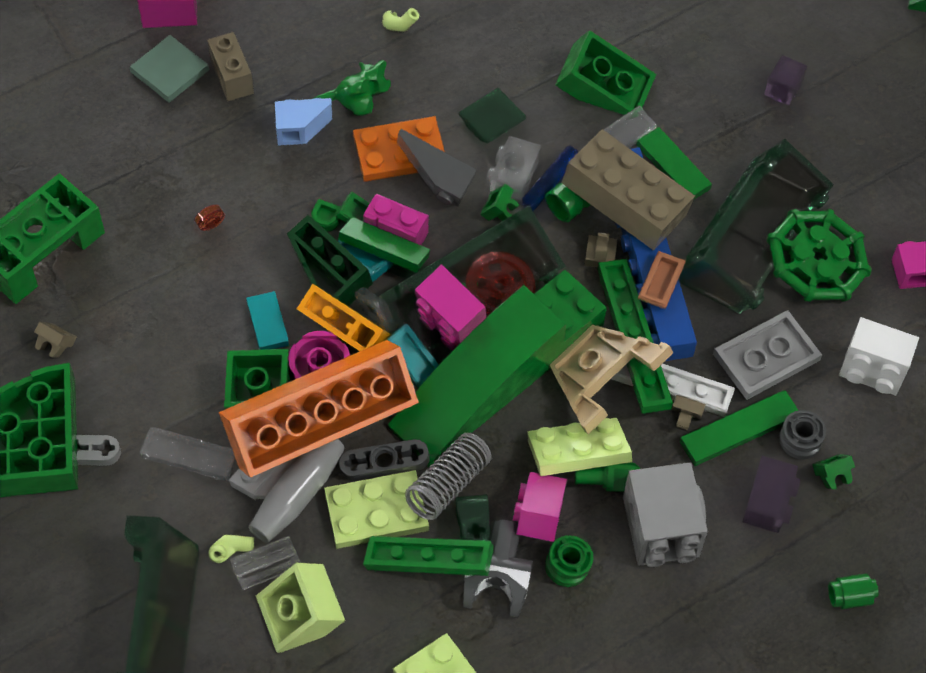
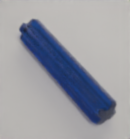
[522,146,579,211]

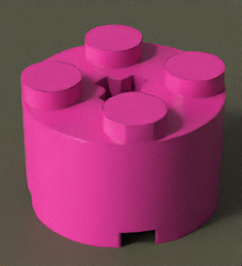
[289,331,350,381]

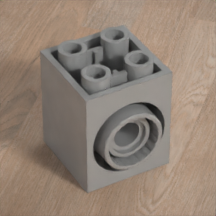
[623,462,708,567]

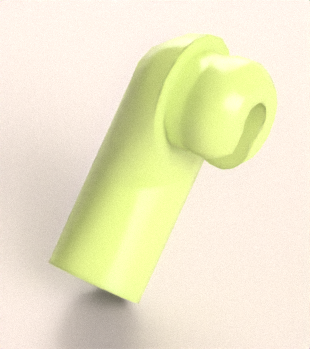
[382,8,419,32]
[209,535,254,563]

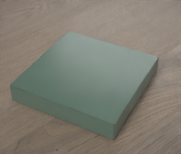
[130,35,209,103]

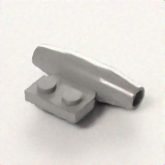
[229,439,345,543]

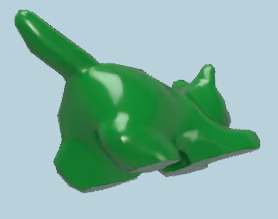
[314,60,391,116]

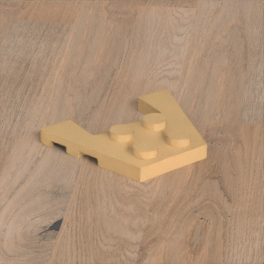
[550,325,673,434]

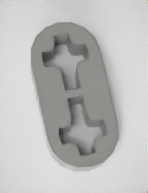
[76,435,121,466]

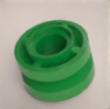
[545,535,593,587]

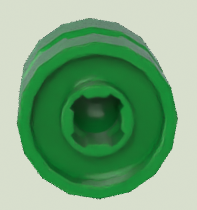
[545,183,591,223]

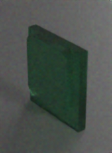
[459,88,526,144]

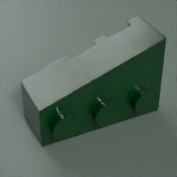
[287,215,373,306]

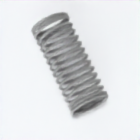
[405,433,492,520]

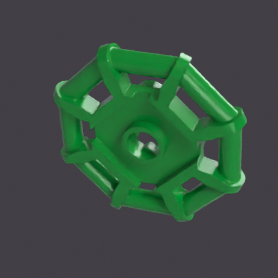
[767,208,872,302]

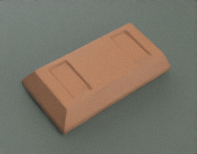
[638,251,686,309]

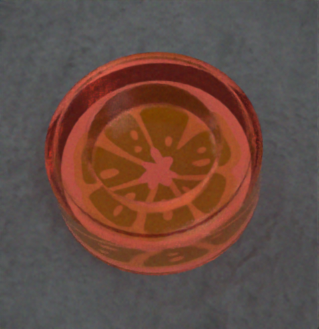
[195,204,225,231]

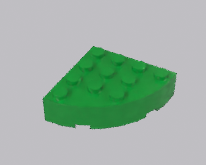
[0,362,78,497]

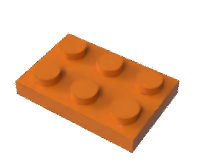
[353,116,445,182]

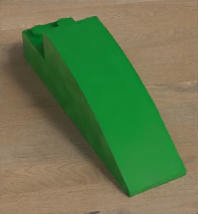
[388,270,607,468]

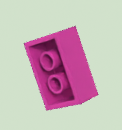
[415,264,486,351]

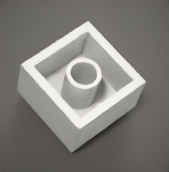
[839,317,919,396]

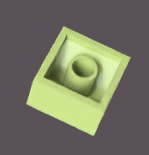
[256,563,345,653]

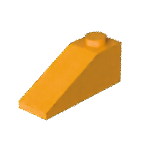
[297,284,392,351]

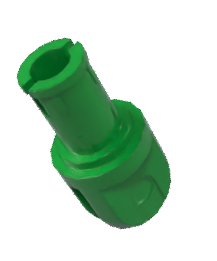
[574,462,641,492]

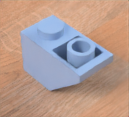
[275,98,332,145]

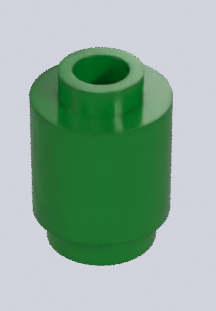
[828,573,879,610]

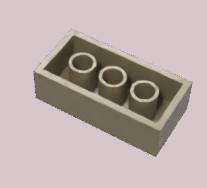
[561,129,695,250]

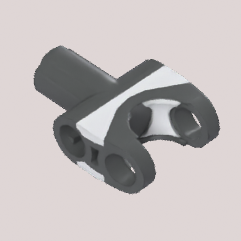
[463,520,533,618]

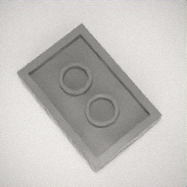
[713,310,822,400]

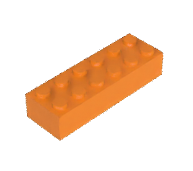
[219,340,419,478]

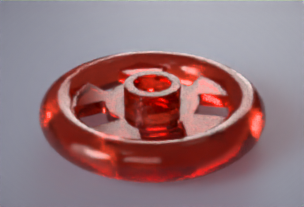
[466,252,536,316]

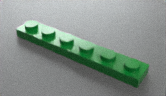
[597,259,673,414]

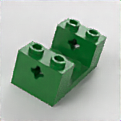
[0,173,105,304]

